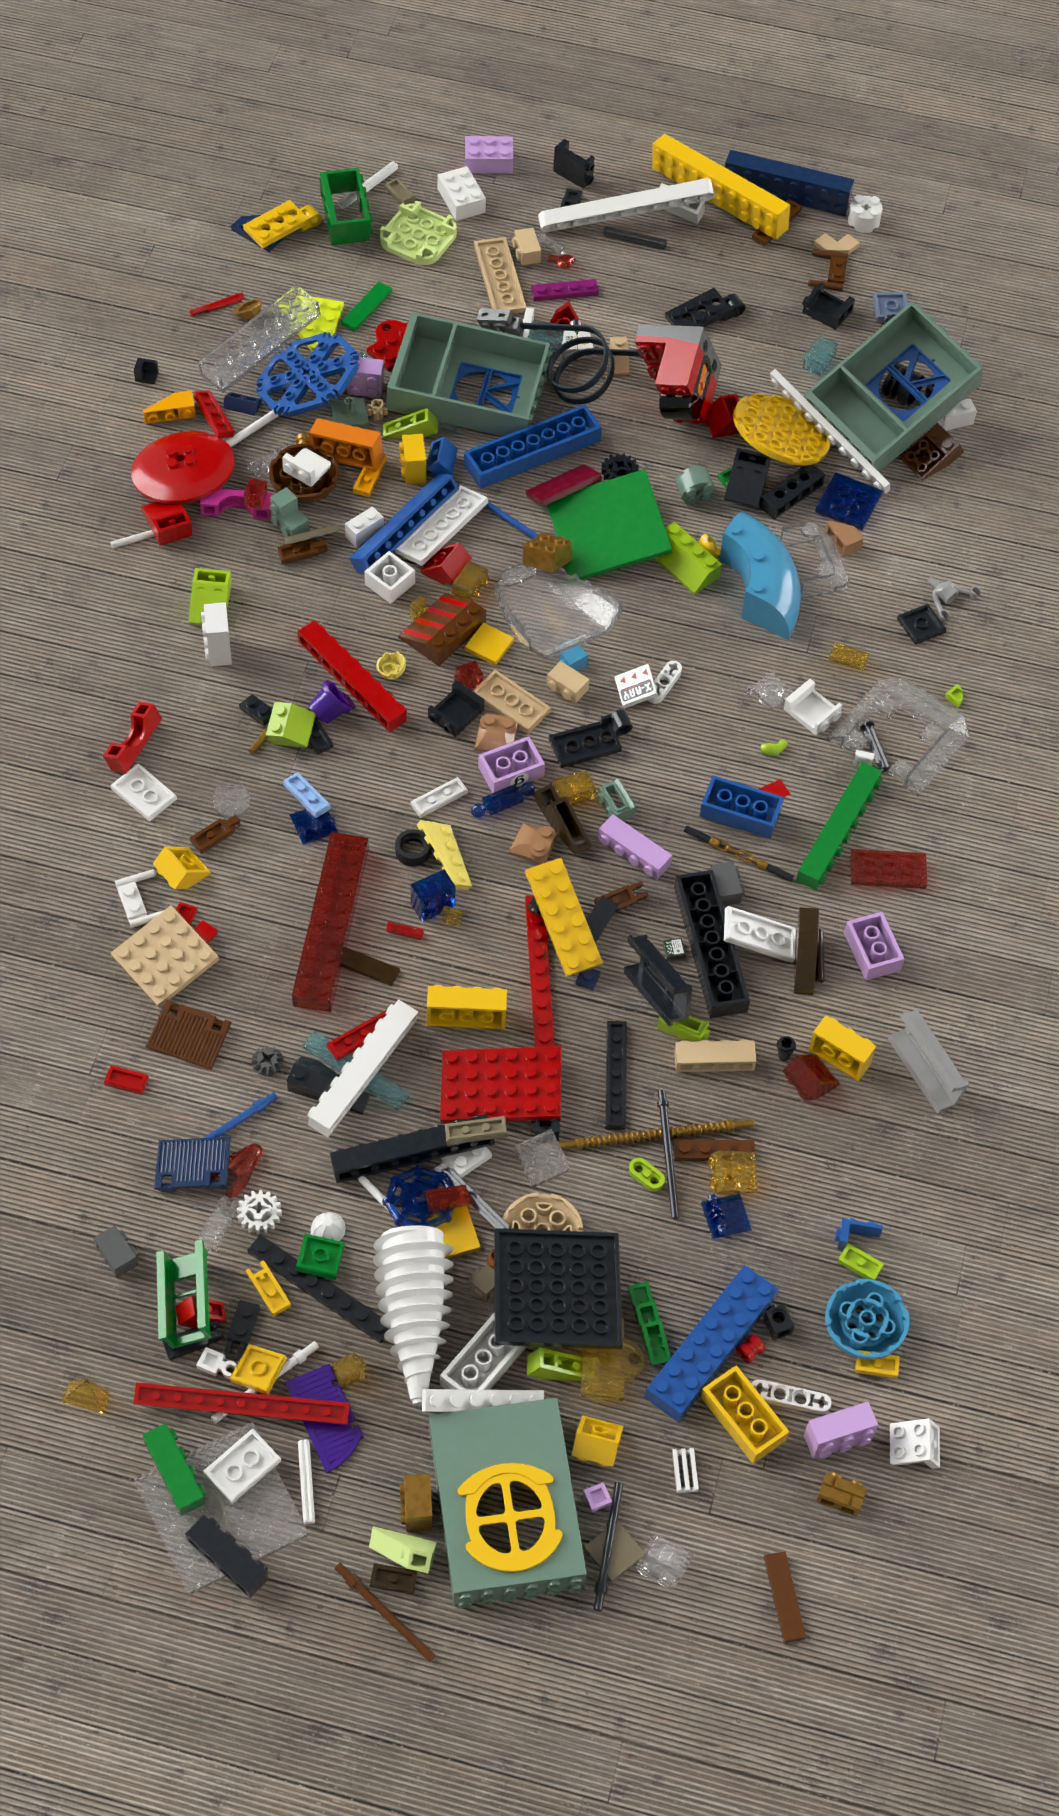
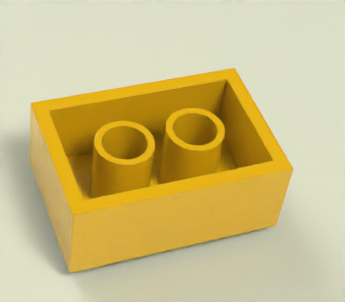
[808,1015,876,1082]

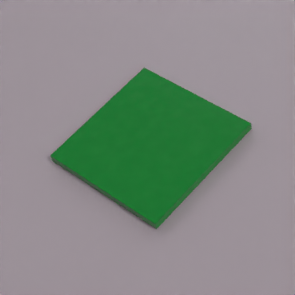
[547,469,673,583]

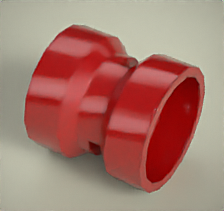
[736,1334,766,1364]

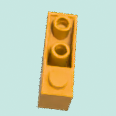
[143,390,196,424]

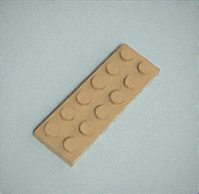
[474,237,526,314]

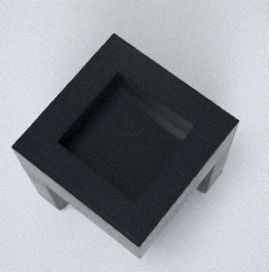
[134,358,159,384]

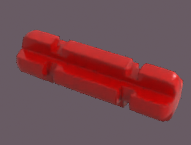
[386,921,424,940]

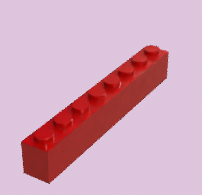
[297,620,407,733]

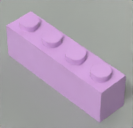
[598,814,672,880]

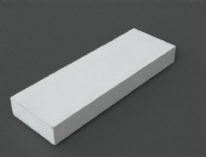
[410,777,468,818]

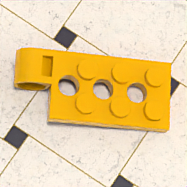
[243,200,322,249]

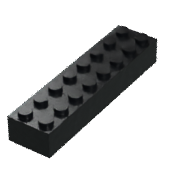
[674,870,750,1018]

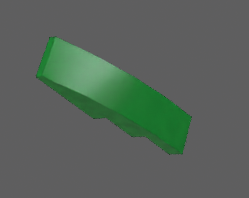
[627,1281,671,1366]

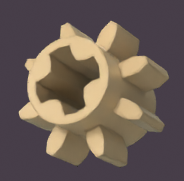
[367,399,388,420]

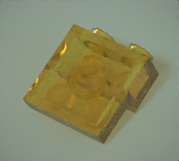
[708,1151,758,1195]

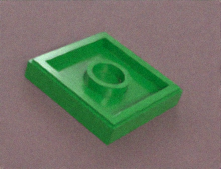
[295,1234,345,1280]

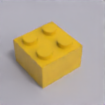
[399,434,426,485]

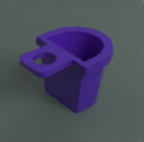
[309,680,356,724]

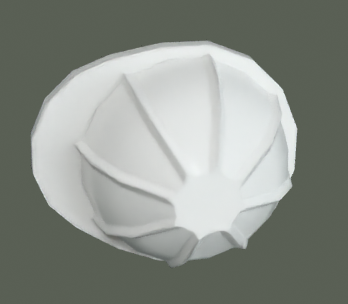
[311,1212,346,1241]

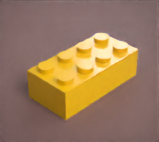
[427,985,507,1029]
[701,1365,789,1464]

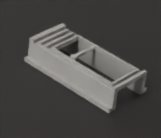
[888,1009,970,1114]

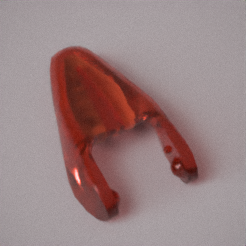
[211,1143,263,1198]

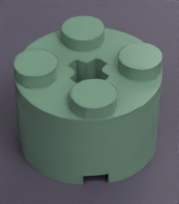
[675,465,714,505]

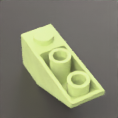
[369,1526,437,1574]

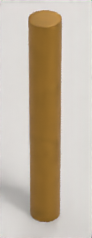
[248,725,268,754]

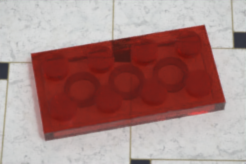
[850,849,927,889]

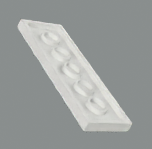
[395,485,488,566]

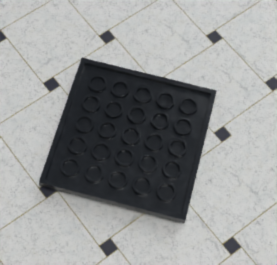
[494,1228,623,1349]

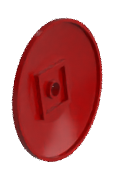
[131,431,235,504]

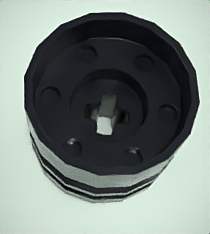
[881,363,925,407]

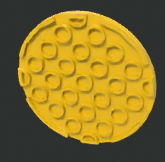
[733,393,830,465]

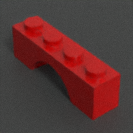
[103,701,162,774]

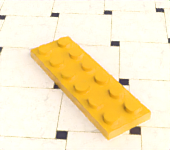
[525,858,603,977]

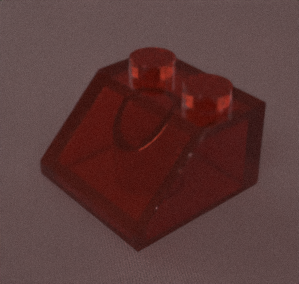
[783,1055,840,1101]

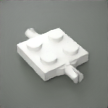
[434,1147,492,1178]

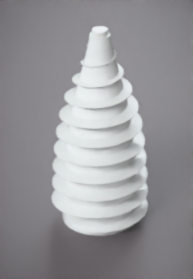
[373,1226,454,1406]

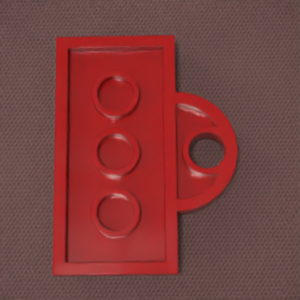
[366,320,408,372]

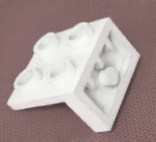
[890,1418,940,1469]

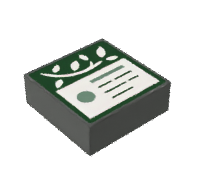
[662,938,686,960]

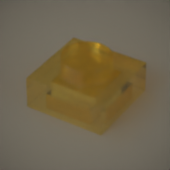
[409,596,426,621]
[442,906,463,926]

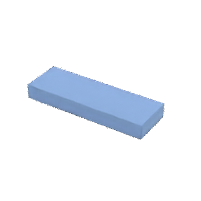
[283,772,331,818]

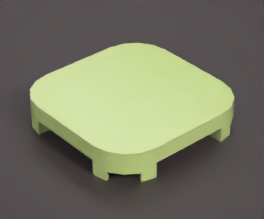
[380,201,457,266]

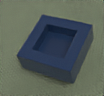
[575,969,601,991]

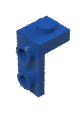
[834,1218,883,1250]

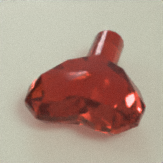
[548,254,576,269]

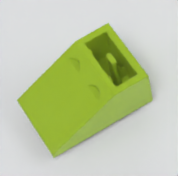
[188,568,232,625]

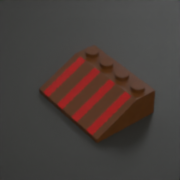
[398,593,486,666]

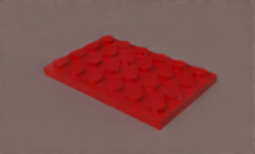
[440,1046,562,1124]

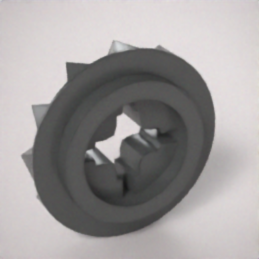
[251,1046,283,1076]

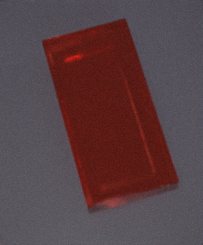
[425,1184,470,1211]

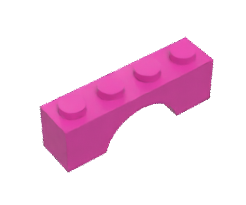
[200,489,273,520]

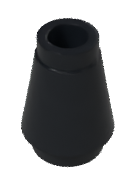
[777,1036,796,1061]

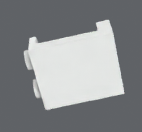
[784,679,842,735]

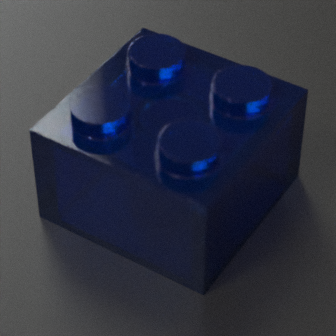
[411,869,456,922]

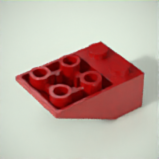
[141,502,192,546]

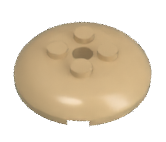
[503,1192,583,1232]

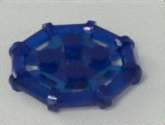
[382,1165,460,1228]

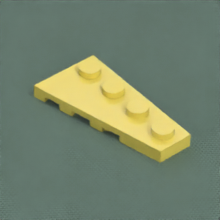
[417,820,472,890]

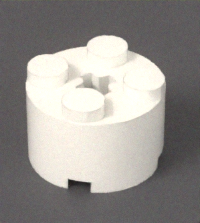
[848,195,883,233]

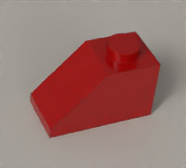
[175,1296,226,1328]

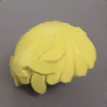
[376,652,406,680]

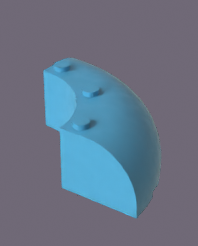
[719,512,801,640]

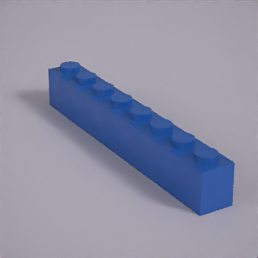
[349,474,459,573]

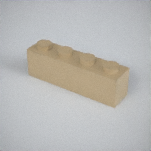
[674,1039,756,1072]

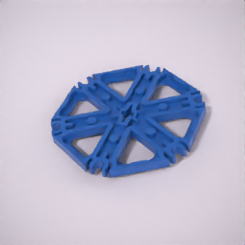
[256,332,360,417]

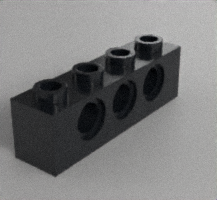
[760,464,825,520]

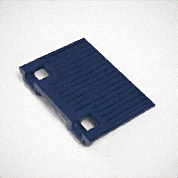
[154,1137,231,1192]

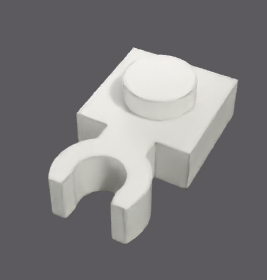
[196,1347,237,1379]

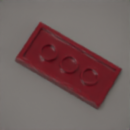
[525,464,602,506]

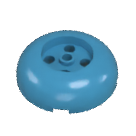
[825,1279,909,1360]

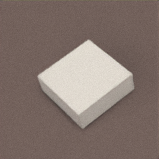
[853,750,875,767]

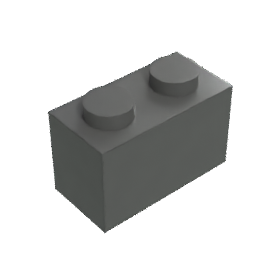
[710,861,745,906]
[94,1225,139,1278]

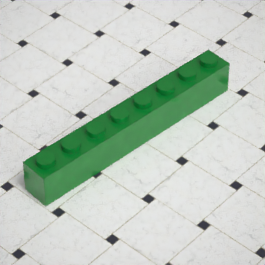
[796,762,883,890]

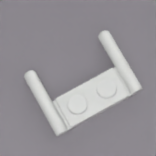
[114,869,164,928]

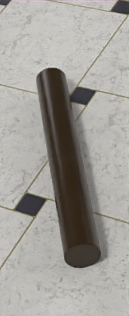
[816,929,825,982]

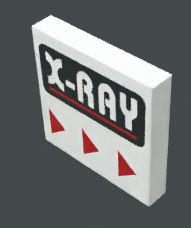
[614,664,658,709]

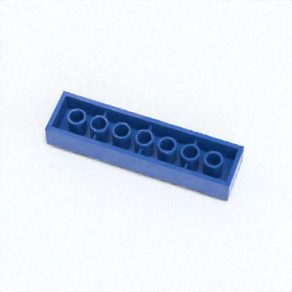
[464,404,602,489]
[645,1265,778,1423]

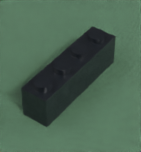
[185,1515,269,1598]

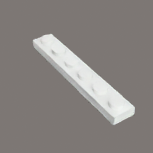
[422,1389,544,1412]

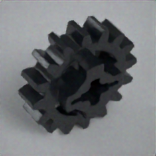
[601,453,639,480]

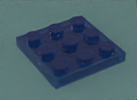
[815,472,883,531]

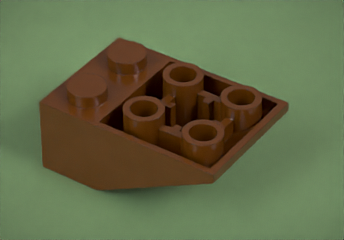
[900,423,964,481]

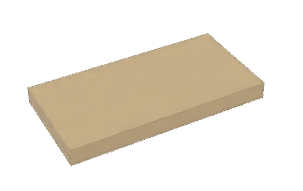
[473,670,551,734]

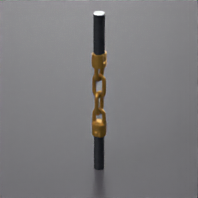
[684,825,794,882]

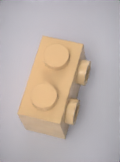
[512,228,541,265]
[547,661,589,704]

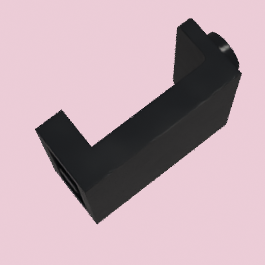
[553,139,595,189]
[802,282,855,330]
[428,680,485,737]

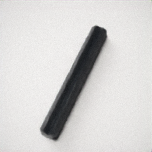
[604,226,667,249]

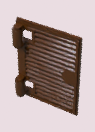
[145,1000,232,1070]

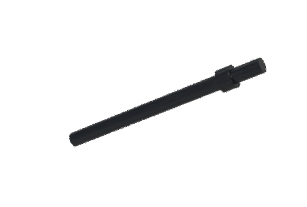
[593,1482,623,1612]

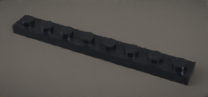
[247,1235,389,1344]

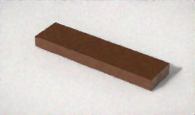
[763,1551,806,1643]

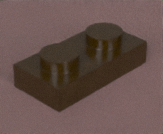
[369,1563,417,1595]

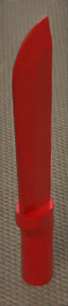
[189,292,244,317]

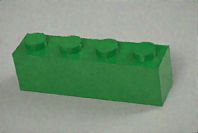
[142,1423,206,1516]

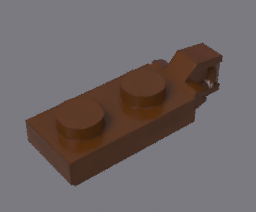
[277,539,328,565]
[190,815,241,854]

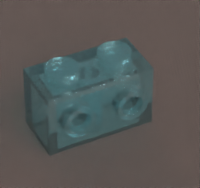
[802,336,838,376]

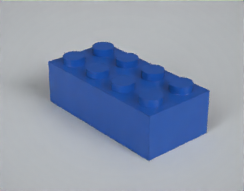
[699,775,784,839]

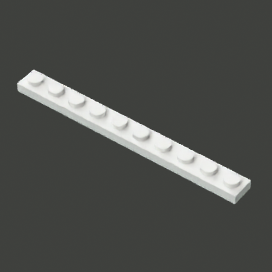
[770,369,890,494]

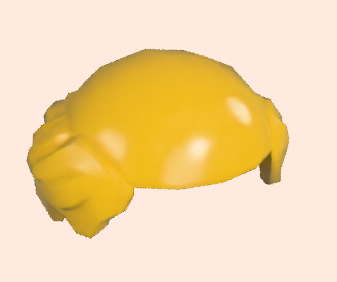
[699,534,721,558]

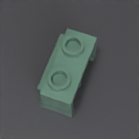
[597,778,636,821]

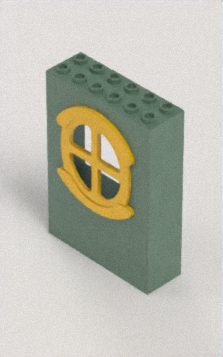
[429,1398,587,1608]

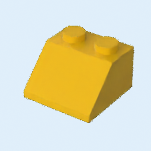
[153,847,211,890]
[571,1415,624,1466]

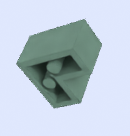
[269,487,310,537]

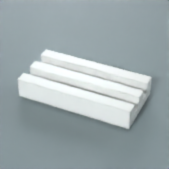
[672,1448,699,1493]

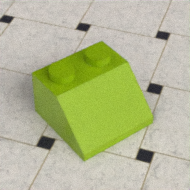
[266,702,316,748]

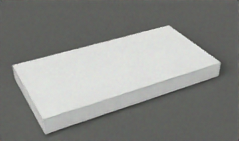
[724,906,796,963]

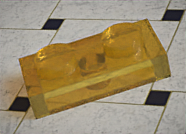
[829,643,869,671]

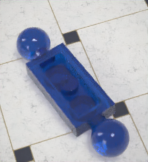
[471,782,535,818]

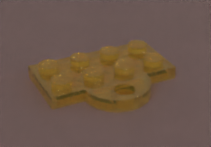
[581,1319,645,1401]

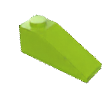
[383,408,438,439]
[527,1347,595,1381]

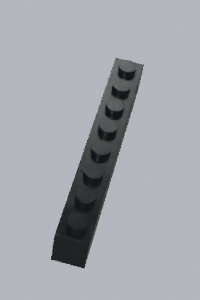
[330,1114,495,1183]

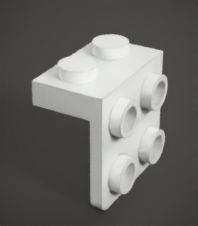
[282,448,331,487]

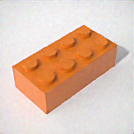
[309,418,385,471]

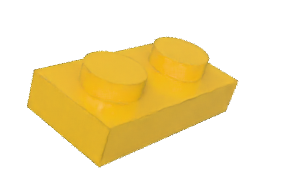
[855,1350,900,1379]

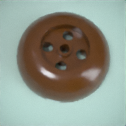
[269,444,339,504]

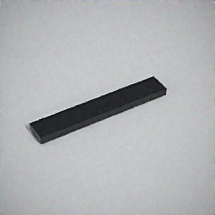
[605,1021,627,1130]

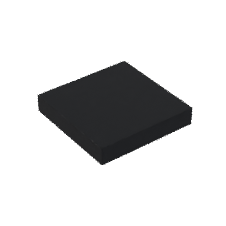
[897,604,946,645]

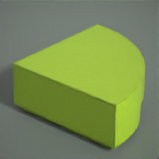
[945,684,963,708]

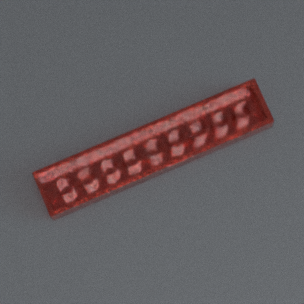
[292,832,369,1012]

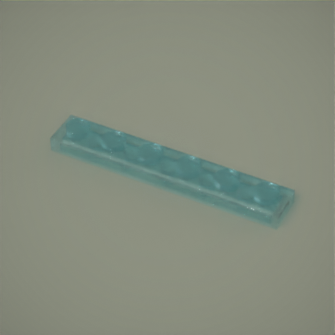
[303,1031,410,1111]

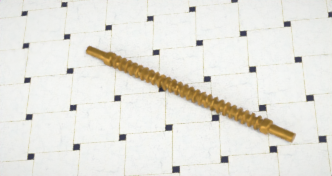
[555,1119,754,1150]

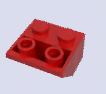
[706,393,739,438]

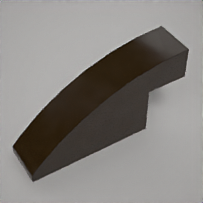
[532,783,592,855]
[794,907,819,995]

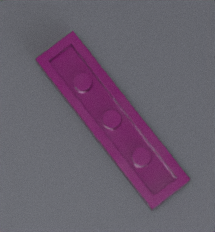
[531,279,599,301]

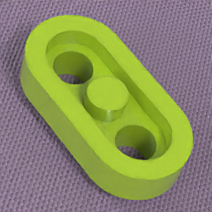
[628,1158,665,1192]

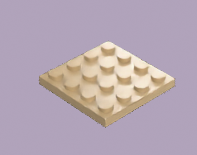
[110,906,220,1008]

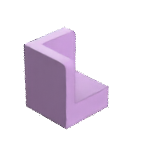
[582,1482,612,1512]

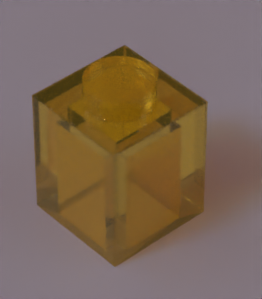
[332,1352,367,1388]

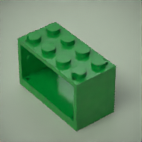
[320,168,373,245]

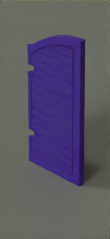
[285,1364,364,1474]

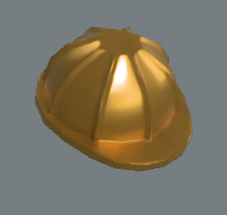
[232,298,262,320]

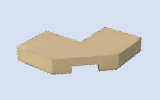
[814,233,860,254]

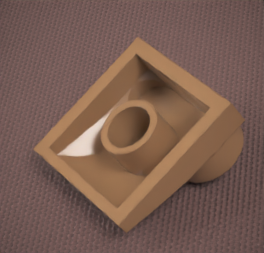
[474,714,518,752]
[508,823,558,865]

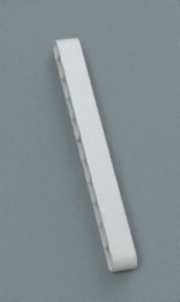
[538,179,714,232]

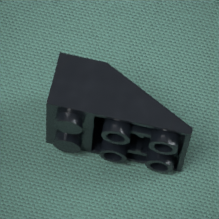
[724,448,771,508]

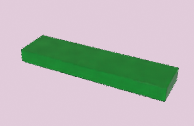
[341,281,392,332]

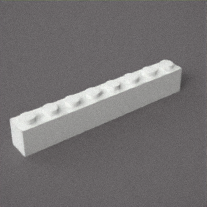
[307,999,418,1138]

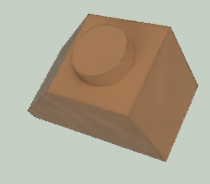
[825,521,863,557]

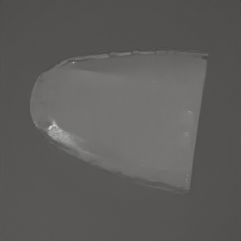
[495,563,623,659]

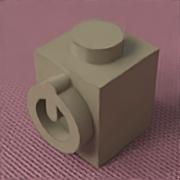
[468,1264,494,1302]

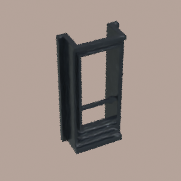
[624,934,692,1027]

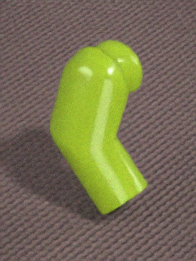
[760,739,788,756]

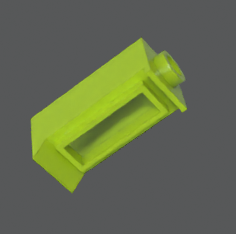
[657,1015,711,1042]

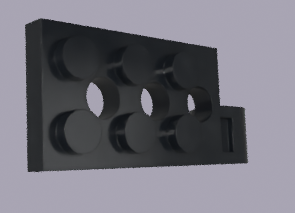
[665,288,746,327]
[548,710,633,768]

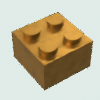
[523,532,572,573]
[400,1474,432,1532]

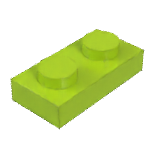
[837,1243,884,1280]

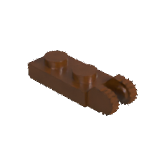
[594,881,649,912]

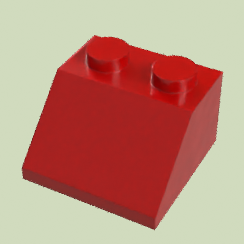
[420,543,472,585]

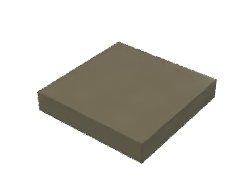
[584,1521,646,1583]

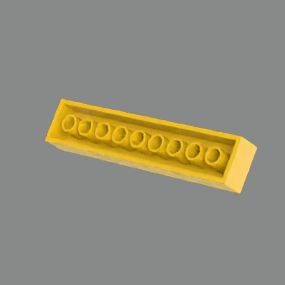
[652,134,790,240]

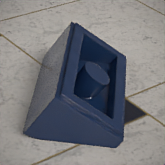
[223,392,262,416]

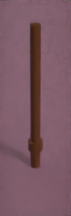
[335,1563,435,1662]

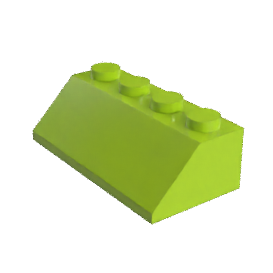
[654,521,722,595]

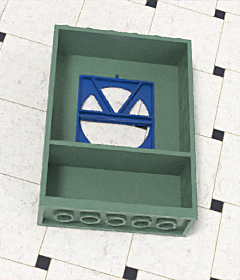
[804,301,983,472]
[386,312,552,436]

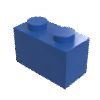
[426,436,458,476]

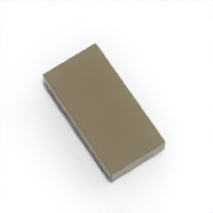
[384,178,416,205]

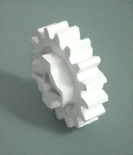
[237,1190,282,1234]

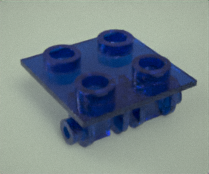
[289,809,338,845]
[701,1193,752,1239]

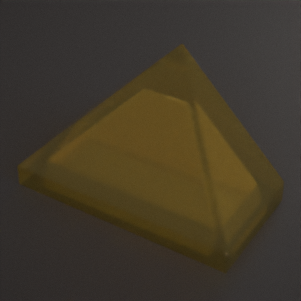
[62,1379,110,1413]

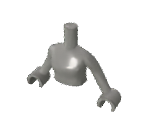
[927,576,981,623]

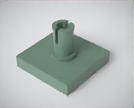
[330,397,369,428]

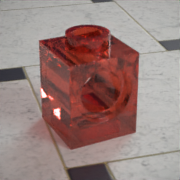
[244,478,268,509]
[454,660,483,689]

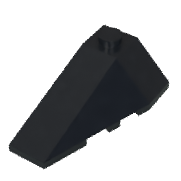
[287,1056,370,1114]

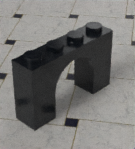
[527,875,619,944]

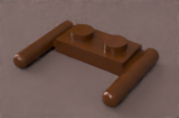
[807,249,848,291]

